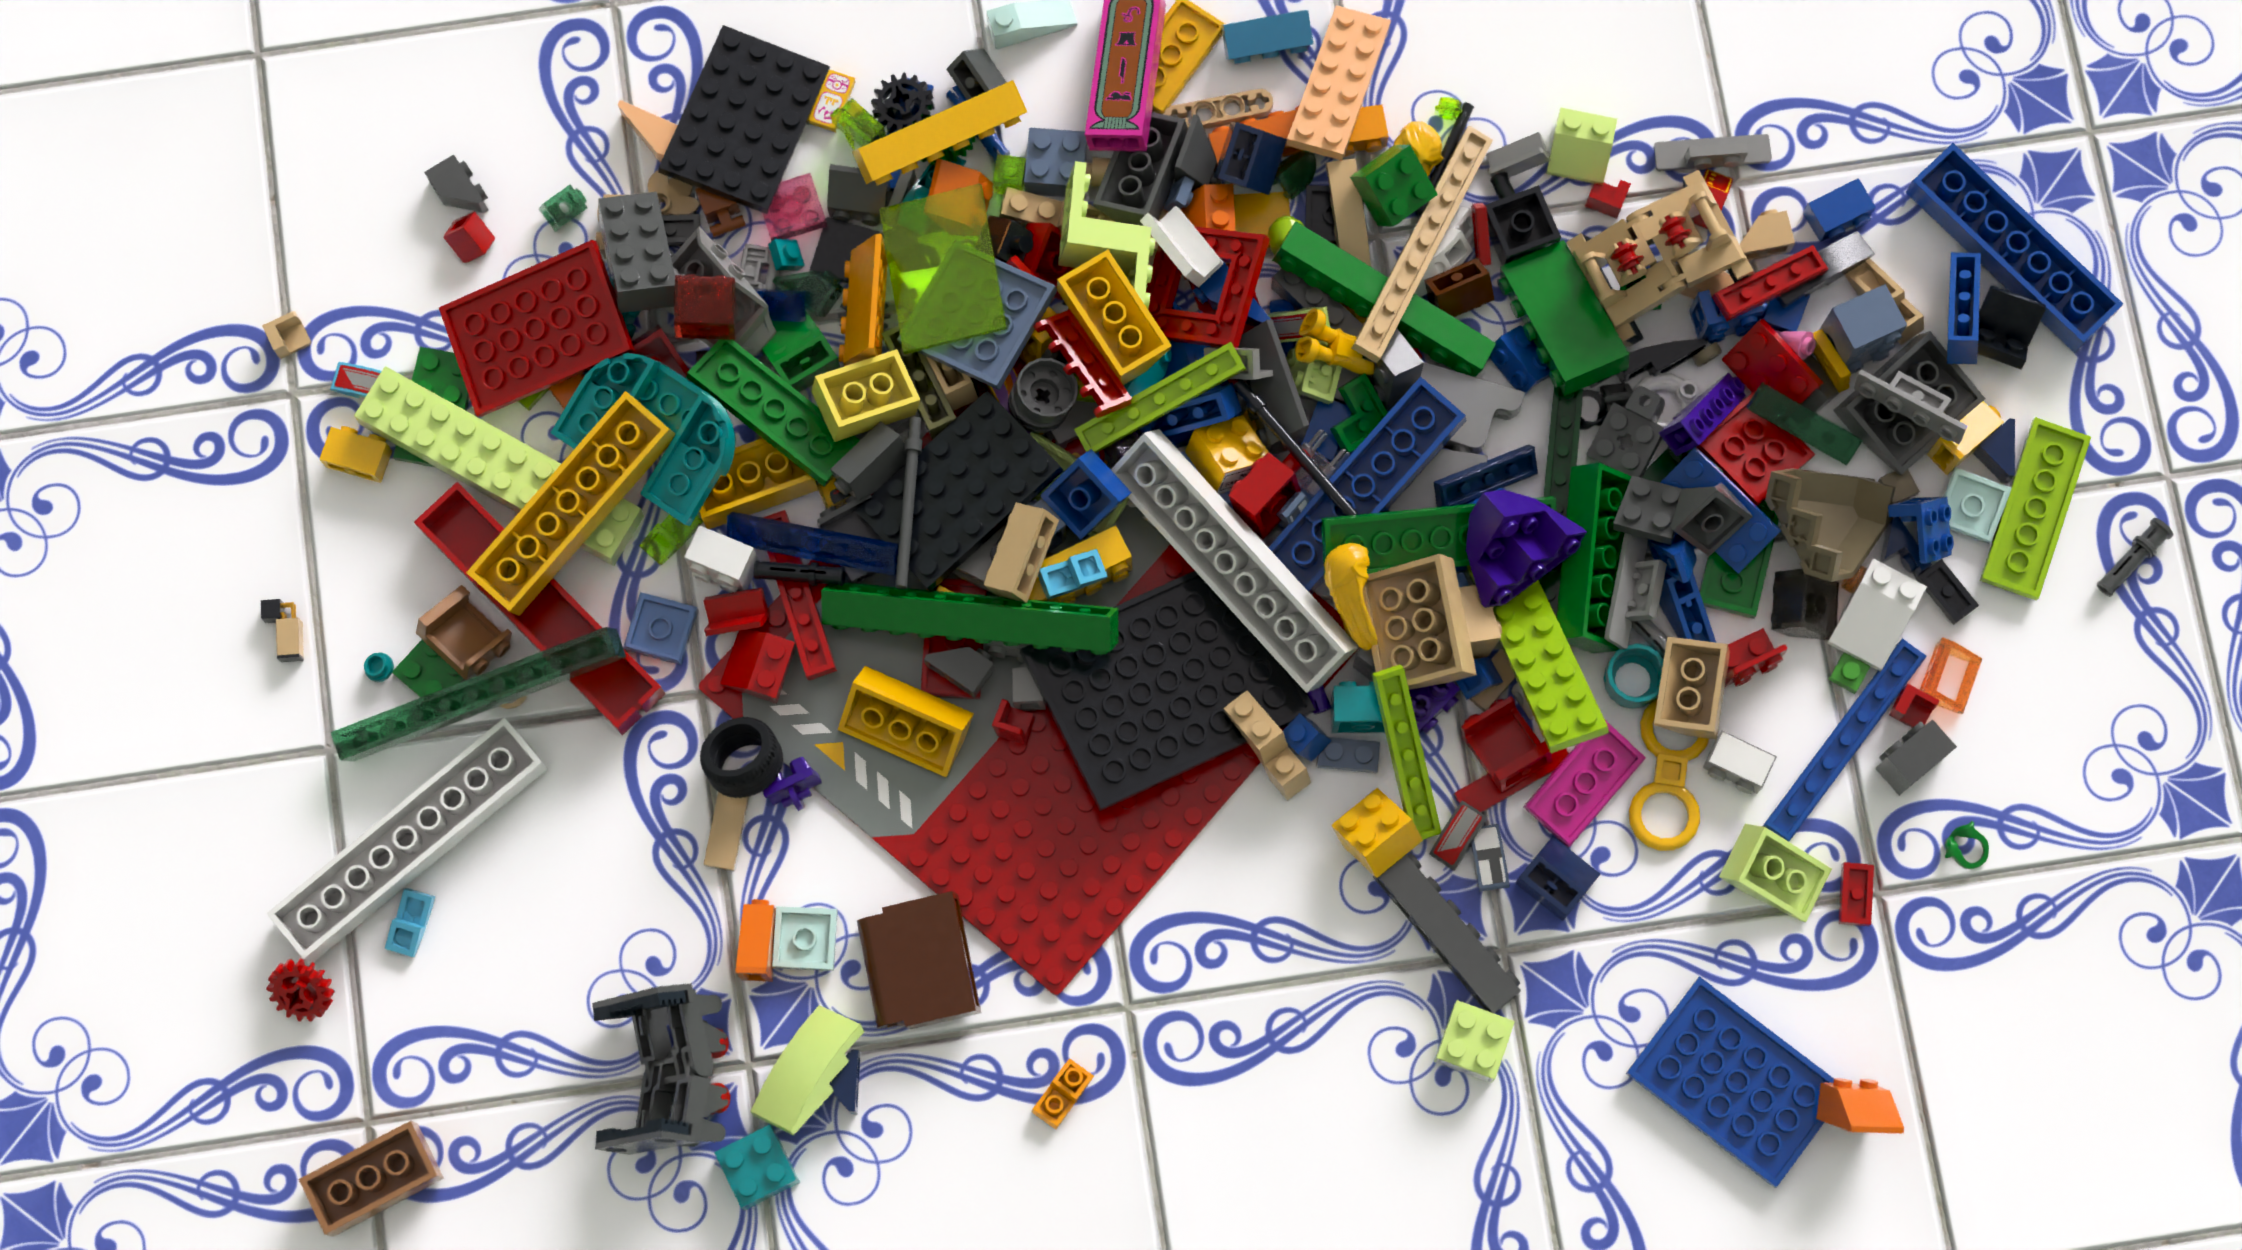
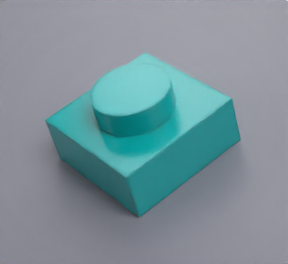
[768,239,805,271]

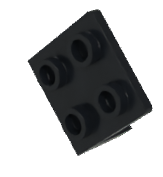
[1978,286,2046,370]

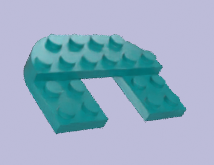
[550,353,735,526]

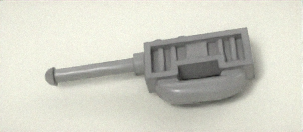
[741,244,779,298]

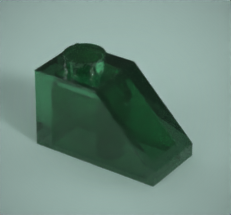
[772,270,844,317]

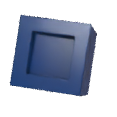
[1456,657,1503,700]

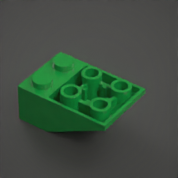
[761,296,841,392]

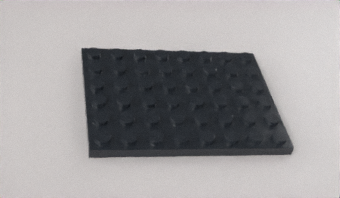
[1020,571,1315,811]

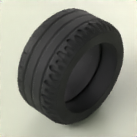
[700,717,783,798]

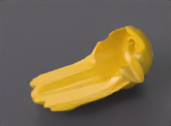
[1394,121,1444,176]
[1324,543,1378,651]

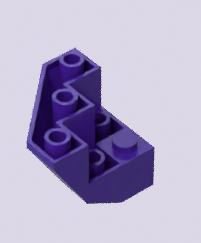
[1466,490,1587,608]

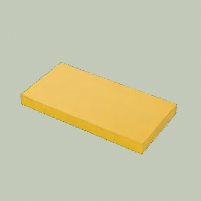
[1152,0,1225,114]

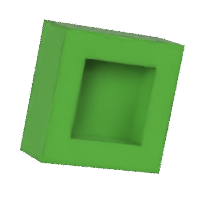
[1828,653,1871,694]

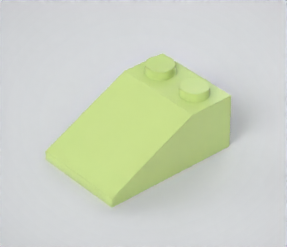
[1719,824,1832,922]

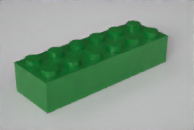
[1557,463,1632,654]

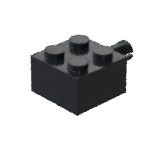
[1485,172,1561,266]

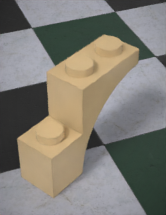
[1223,690,1311,801]

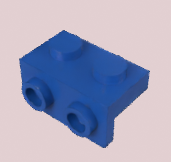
[1489,325,1550,395]

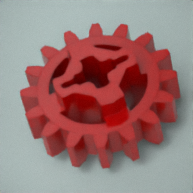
[266,958,335,1022]

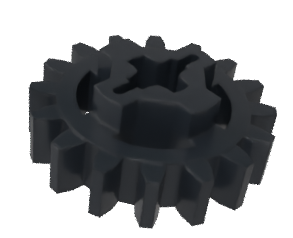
[871,73,935,134]

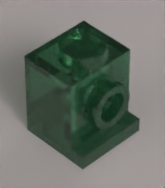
[538,184,588,233]

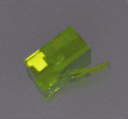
[830,98,886,151]

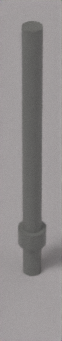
[895,416,923,589]

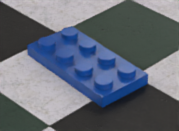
[1660,447,1781,574]

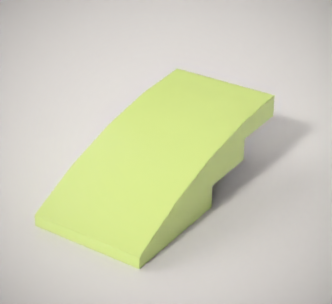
[750,1005,864,1136]

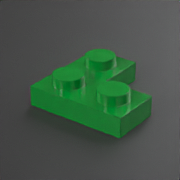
[1330,373,1388,454]

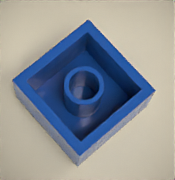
[1040,449,1132,540]

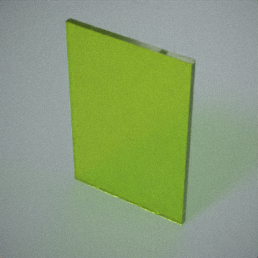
[879,183,1007,354]

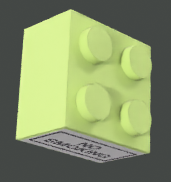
[1434,1000,1515,1083]

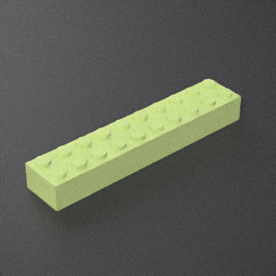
[354,366,644,566]

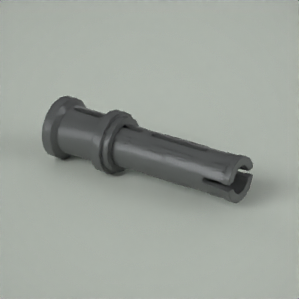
[2096,518,2174,597]

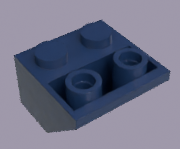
[1214,121,1287,195]
[1516,836,1600,921]

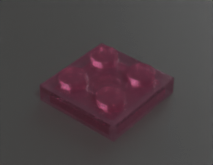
[763,173,828,241]

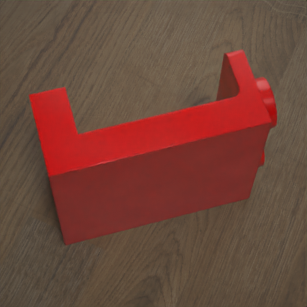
[1461,696,1552,793]

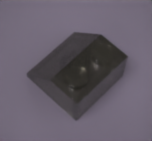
[1771,569,1839,640]

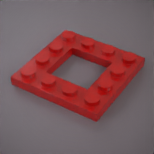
[1146,226,1270,348]

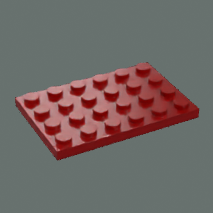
[438,240,635,417]

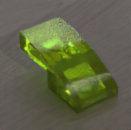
[639,514,703,565]

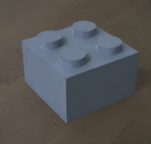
[1024,127,1087,197]

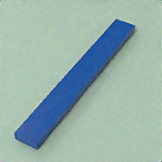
[1763,638,1927,842]

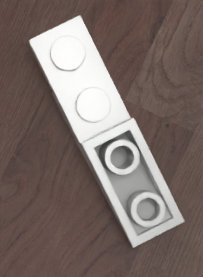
[1415,206,1474,297]

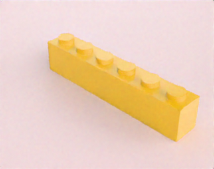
[852,80,1027,186]

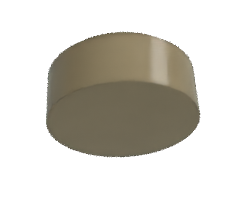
[1692,342,1722,367]

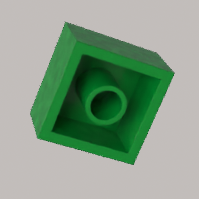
[1350,145,1438,227]

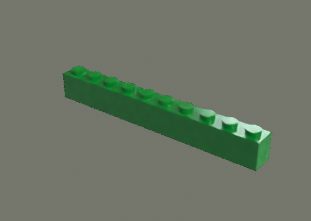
[821,582,1118,655]

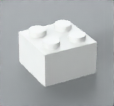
[684,525,759,593]

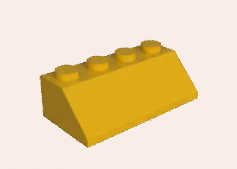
[1057,249,1172,385]
[699,438,818,529]
[837,666,974,777]

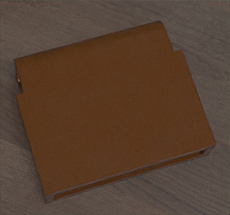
[857,891,982,1029]

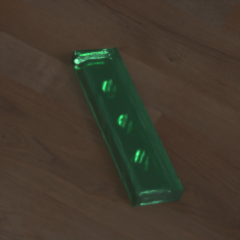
[1746,382,1863,466]

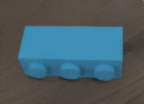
[1221,10,1314,64]

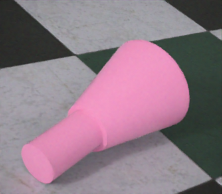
[1775,330,1816,360]

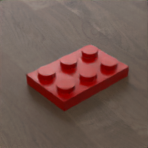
[1721,319,1824,422]

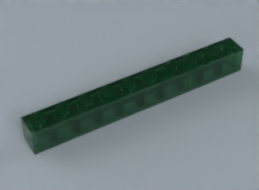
[331,627,626,762]

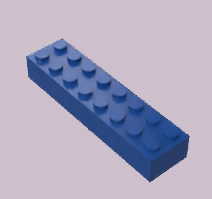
[1905,143,2124,353]
[1268,376,1467,595]

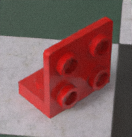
[1725,628,1788,687]

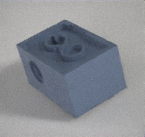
[1819,284,1907,374]

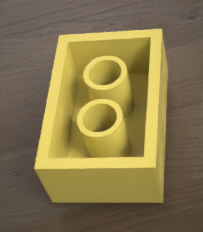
[811,349,920,442]

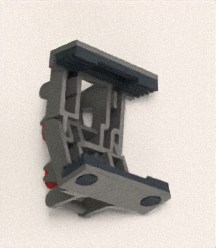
[592,983,730,1155]

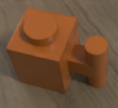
[695,188,746,238]

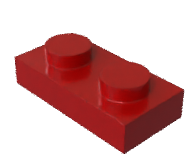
[1839,862,1874,927]

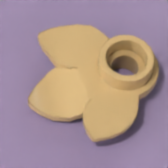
[647,169,700,215]

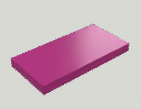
[1523,720,1646,847]

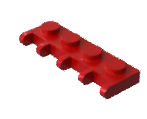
[1034,310,1132,418]

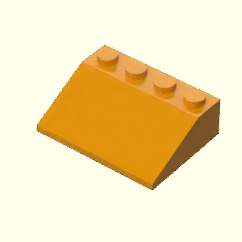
[839,234,888,366]

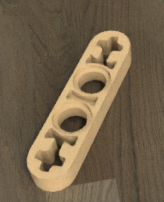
[1164,89,1273,129]

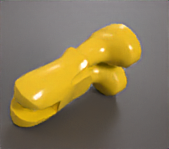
[1295,308,1375,375]

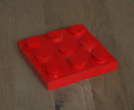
[1696,392,1815,506]

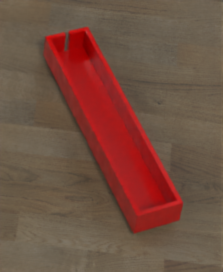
[414,481,666,735]

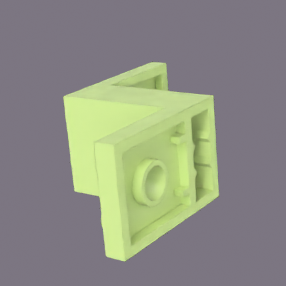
[1058,161,1155,309]

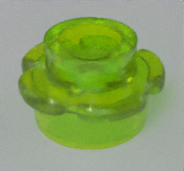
[1435,97,1463,120]

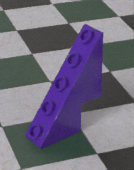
[1659,372,1747,456]

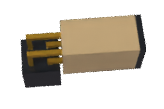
[261,599,304,663]

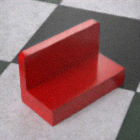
[703,587,770,636]

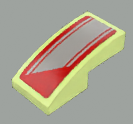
[1267,306,1331,343]

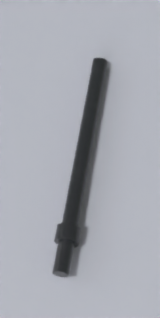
[1233,379,1358,516]

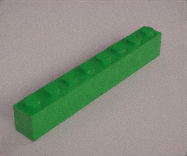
[1272,221,1496,377]

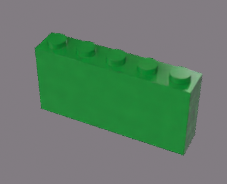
[1497,240,1629,396]

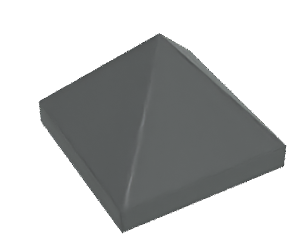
[1600,383,1633,407]

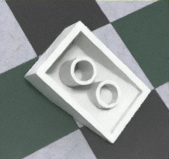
[1827,558,1927,672]

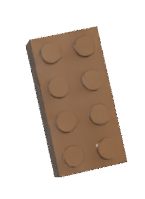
[298,1120,444,1237]

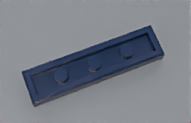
[1433,444,1538,507]

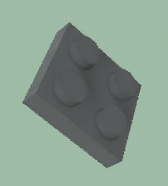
[1613,476,1682,545]

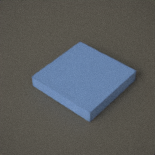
[623,592,698,665]

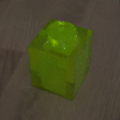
[993,154,1026,194]

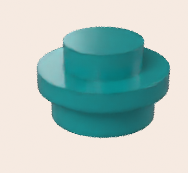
[364,652,394,682]

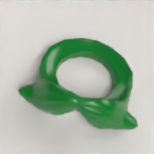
[1945,821,1989,869]

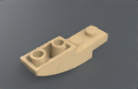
[999,187,1116,230]

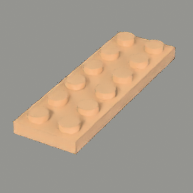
[1287,5,1391,161]

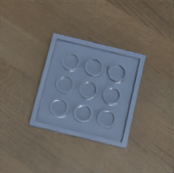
[897,241,1057,390]

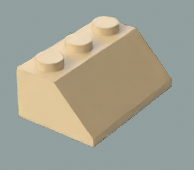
[1654,636,1730,740]

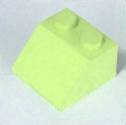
[1546,107,1617,185]

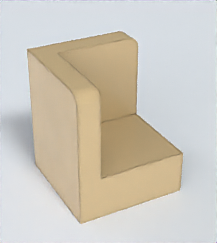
[262,311,312,359]

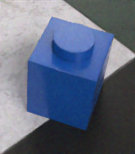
[1283,713,1332,762]

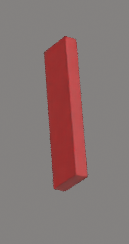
[1712,245,1828,322]
[1453,748,1569,813]

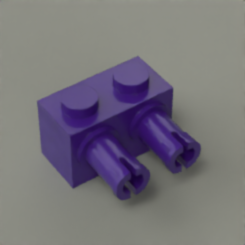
[1409,682,1460,734]

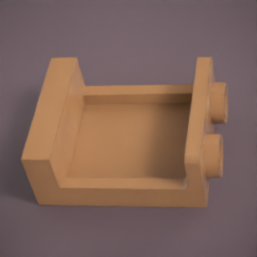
[416,585,512,681]

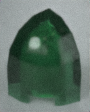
[1273,150,1316,200]

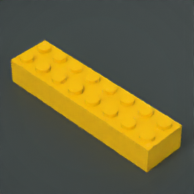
[466,391,675,616]

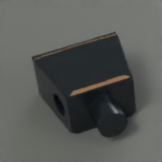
[975,215,1033,263]

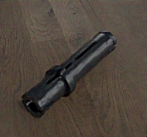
[754,560,846,586]

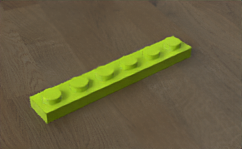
[1074,342,1246,453]
[1372,664,1441,840]

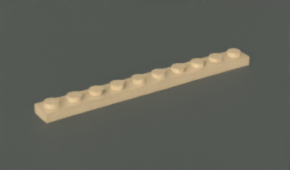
[1351,125,1493,363]

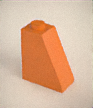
[735,899,776,982]

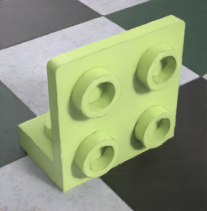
[1286,340,1342,405]

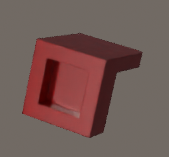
[1585,179,1631,219]
[443,211,495,263]
[1889,684,1940,728]
[992,699,1036,745]

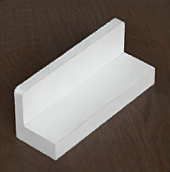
[1140,206,1223,287]

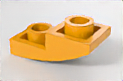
[1031,1058,1094,1130]

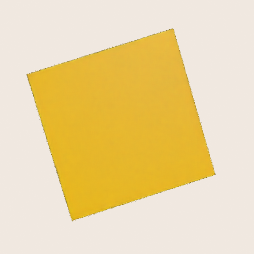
[1234,191,1290,248]

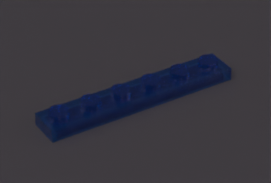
[726,512,899,576]

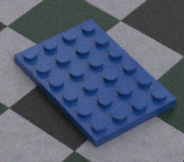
[1625,976,1834,1188]

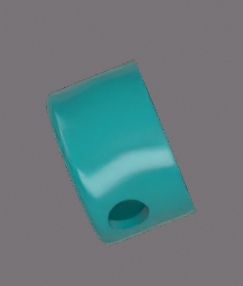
[1603,643,1664,709]

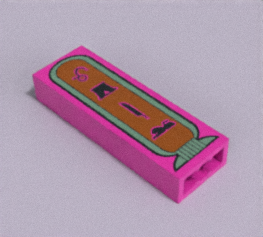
[1085,0,1166,151]

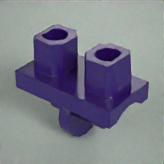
[762,757,822,811]

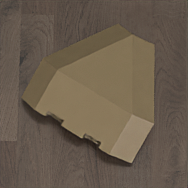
[1765,468,1896,582]

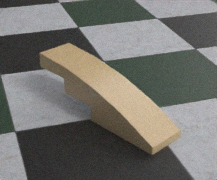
[1326,158,1371,267]

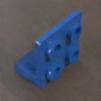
[1689,290,1765,344]
[1888,497,1954,563]

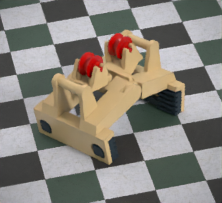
[1566,169,1753,347]

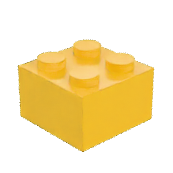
[1331,788,1423,878]

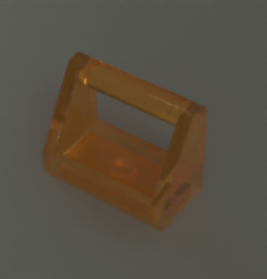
[1920,637,1983,714]

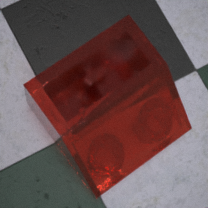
[674,274,737,340]

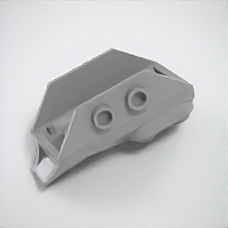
[665,226,776,356]

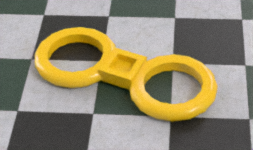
[1629,698,1710,851]

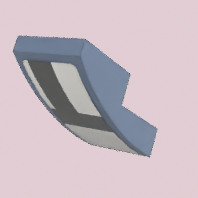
[1276,491,1309,529]
[1471,824,1510,892]

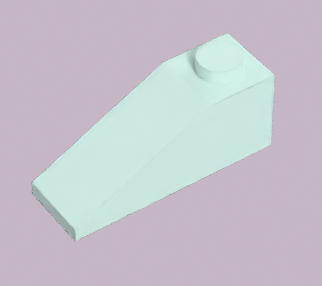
[986,0,1078,49]

